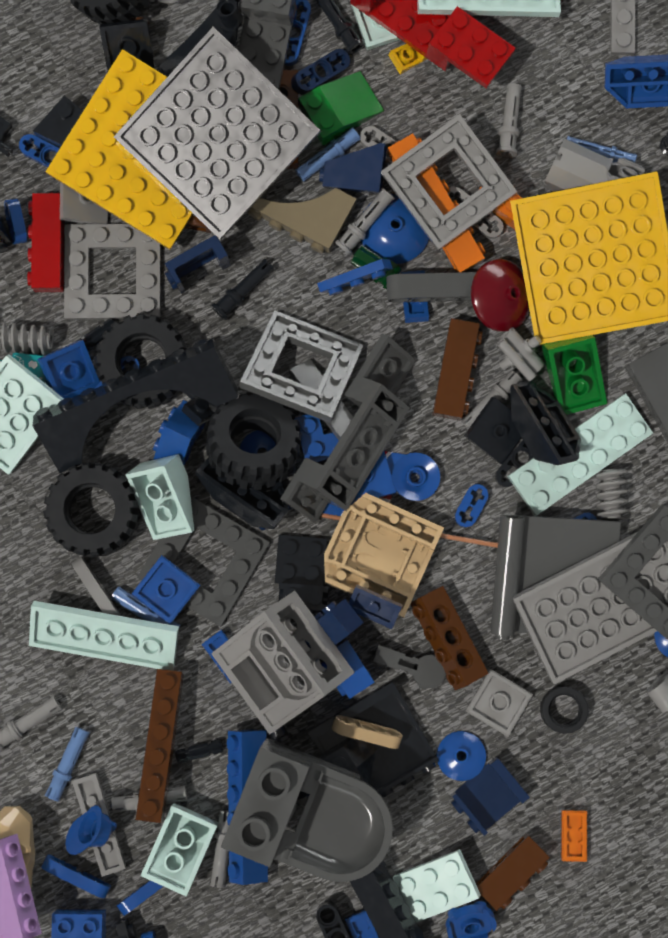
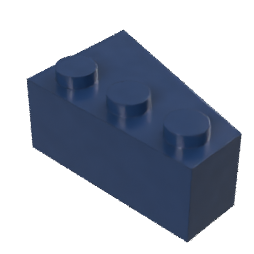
[305,599,364,648]

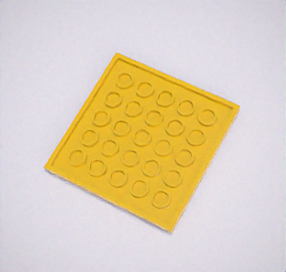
[45,49,193,250]
[510,171,668,345]

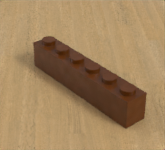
[135,669,184,823]

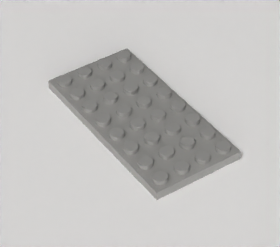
[512,532,668,685]

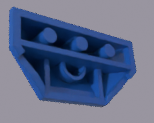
[604,55,668,108]

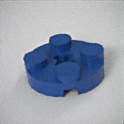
[445,901,497,938]

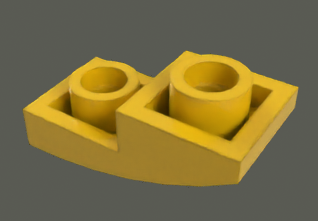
[388,44,427,75]

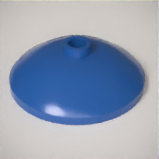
[361,194,429,264]

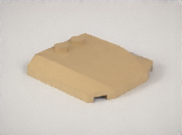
[324,493,444,618]

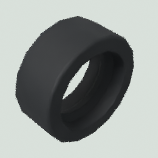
[540,686,589,734]

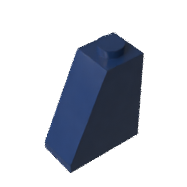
[319,143,387,194]

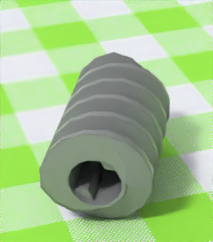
[1,322,54,356]
[596,469,628,520]

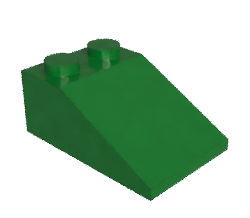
[299,71,384,146]
[542,335,607,415]

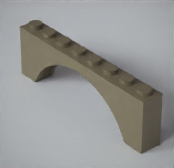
[247,188,357,254]

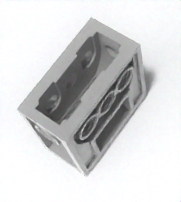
[211,591,355,735]

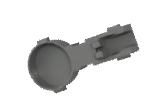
[372,645,446,690]

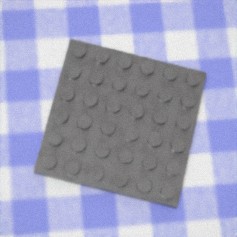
[114,27,321,239]

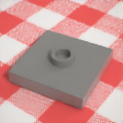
[60,182,108,224]
[465,669,533,737]

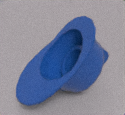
[65,805,117,855]

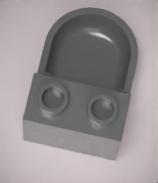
[221,738,393,882]

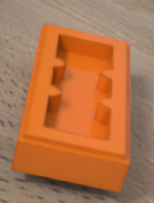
[561,810,587,862]

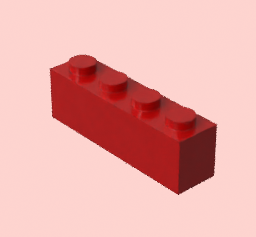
[27,193,65,292]

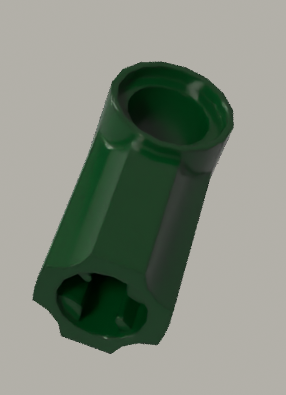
[351,245,402,290]

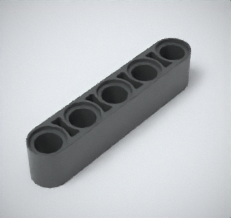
[386,272,476,303]

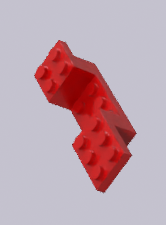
[350,0,516,89]

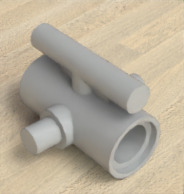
[496,327,544,381]

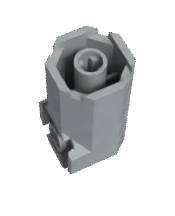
[543,139,645,192]

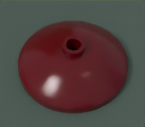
[471,259,530,332]

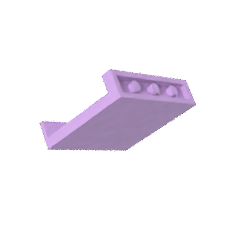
[0,834,42,938]

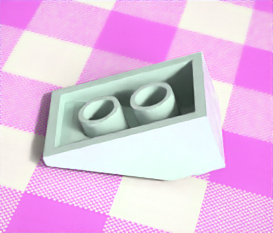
[126,454,194,540]
[141,803,219,896]

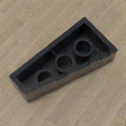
[33,95,83,148]

